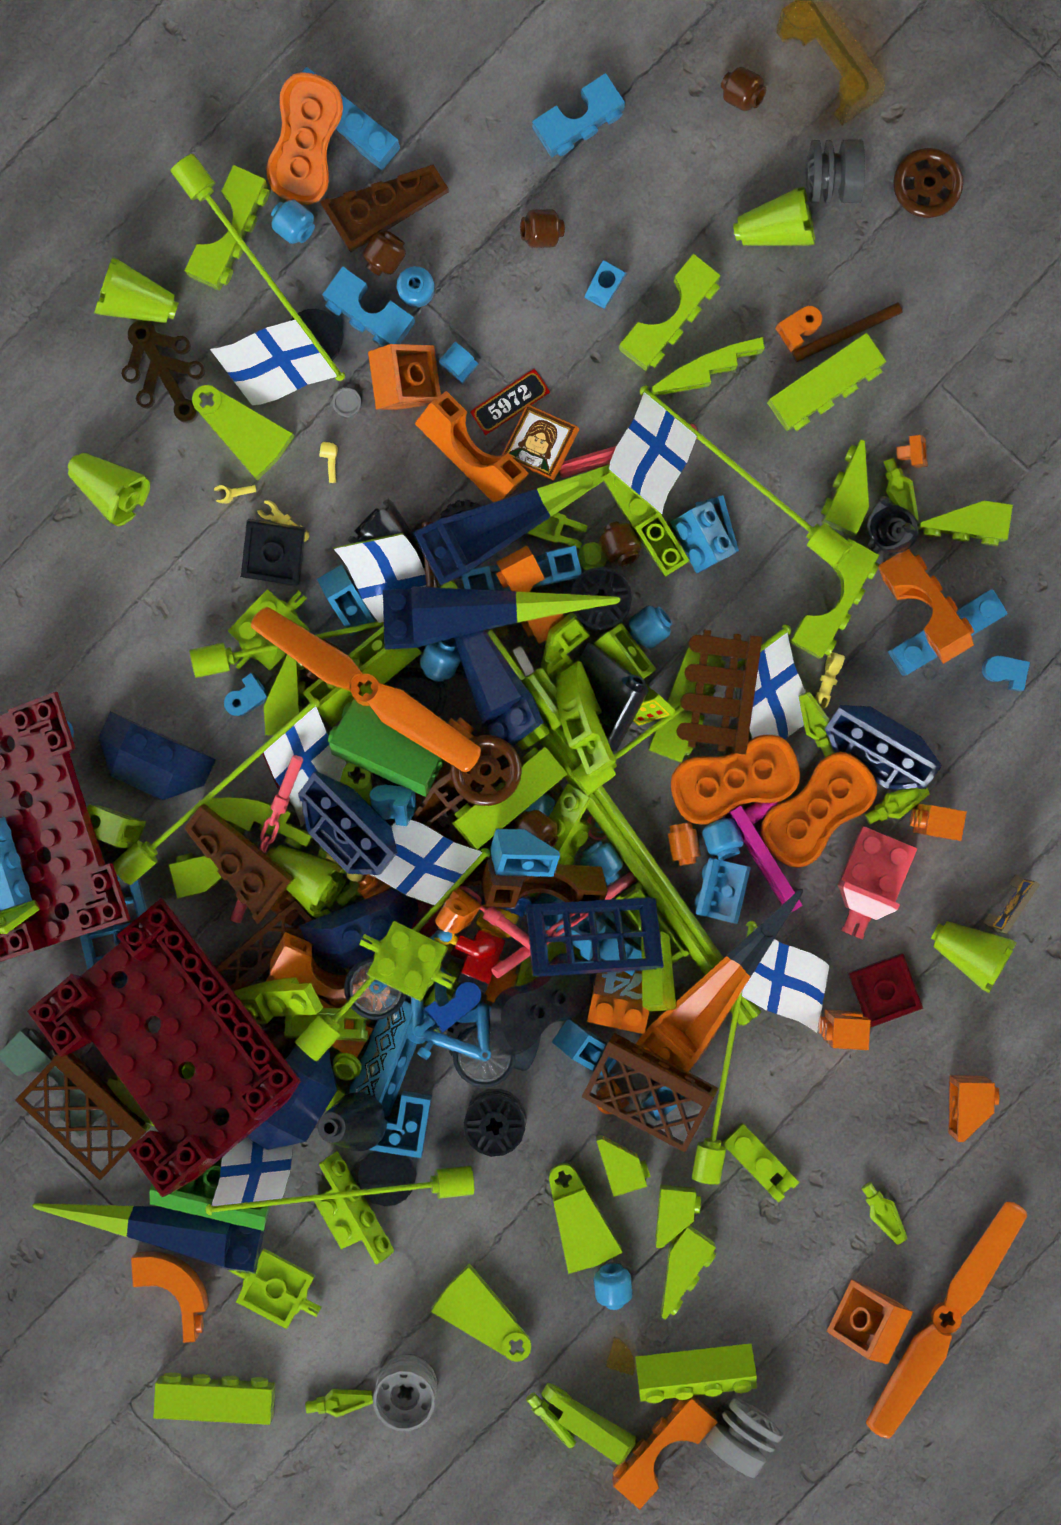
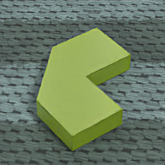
[540,612,590,685]

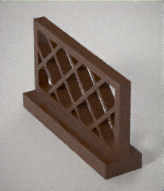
[582,1033,719,1153]
[15,1052,152,1180]

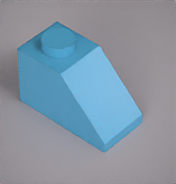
[317,565,376,637]
[490,829,560,877]
[552,1019,617,1077]

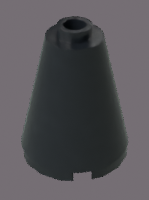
[348,498,425,570]
[318,1092,387,1152]

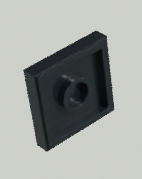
[241,519,306,586]

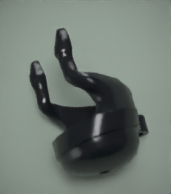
[867,496,920,554]

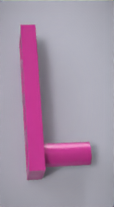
[726,802,803,912]

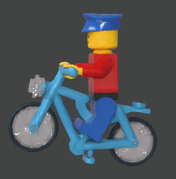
[344,896,532,1088]

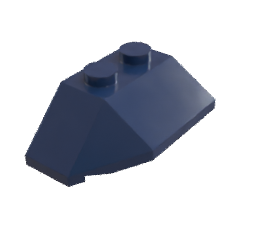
[825,705,942,789]
[98,711,216,800]
[298,771,397,875]
[299,888,419,970]
[247,1044,337,1150]

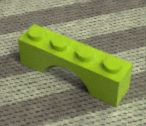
[184,165,270,291]
[619,254,721,371]
[789,538,880,659]

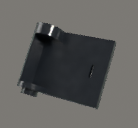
[579,642,649,751]

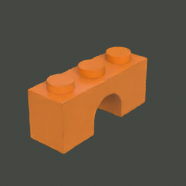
[496,546,565,644]
[909,804,967,841]
[818,1009,871,1050]

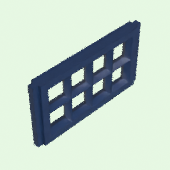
[526,897,664,977]

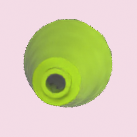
[733,186,815,246]
[94,257,179,323]
[68,453,150,527]
[267,845,347,918]
[931,921,1017,993]

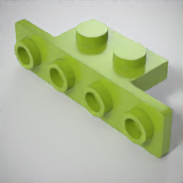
[528,784,592,897]
[314,1151,394,1265]

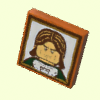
[502,404,580,481]

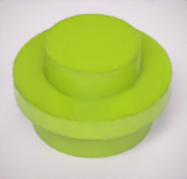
[578,542,607,571]
[333,1053,362,1080]

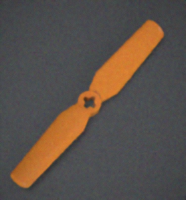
[251,607,481,772]
[866,1202,1028,1439]

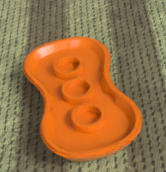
[266,72,343,205]
[671,735,800,824]
[761,752,877,868]

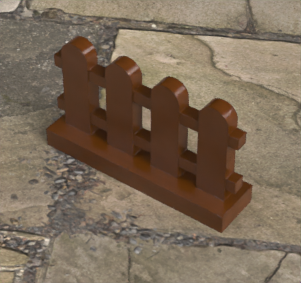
[676,629,762,755]

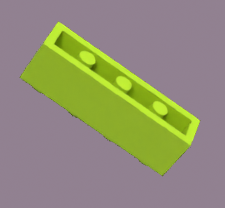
[767,333,887,431]
[303,626,421,727]
[648,645,726,763]
[452,747,568,850]
[635,1343,757,1403]
[153,1372,275,1425]

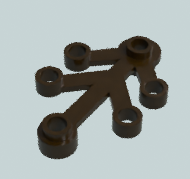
[121,320,205,423]

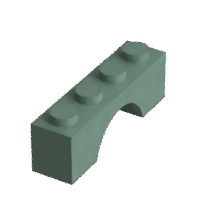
[0,1028,105,1137]

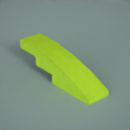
[651,337,765,396]

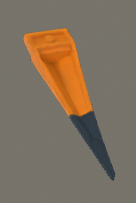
[635,889,803,1072]

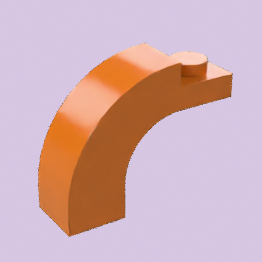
[131,1251,209,1343]

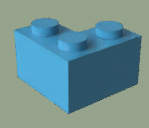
[369,1091,432,1158]

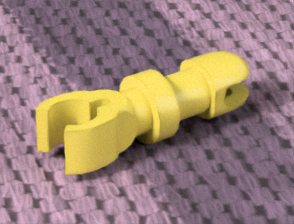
[257,500,309,542]
[815,652,845,709]

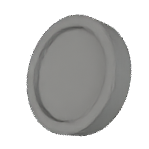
[332,388,362,417]

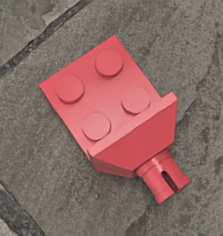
[838,826,918,940]

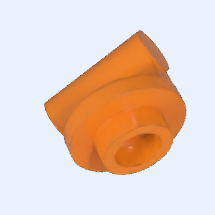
[357,874,391,899]

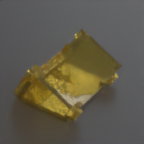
[776,0,885,126]

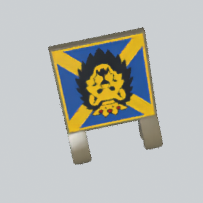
[983,874,1040,934]

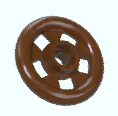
[893,148,963,218]
[450,735,522,806]

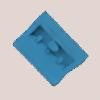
[670,502,736,574]
[695,858,751,924]

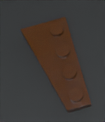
[319,164,449,253]
[184,804,294,924]

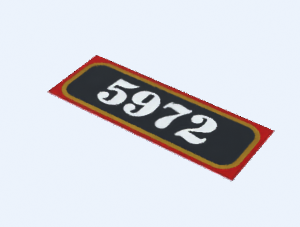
[470,368,550,436]

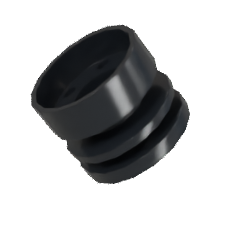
[571,567,632,632]
[464,1089,526,1157]

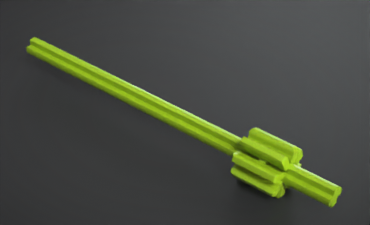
[487,630,762,1026]

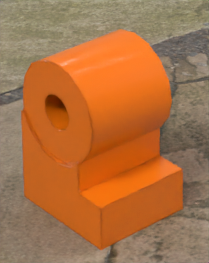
[775,306,822,352]
[435,888,482,934]

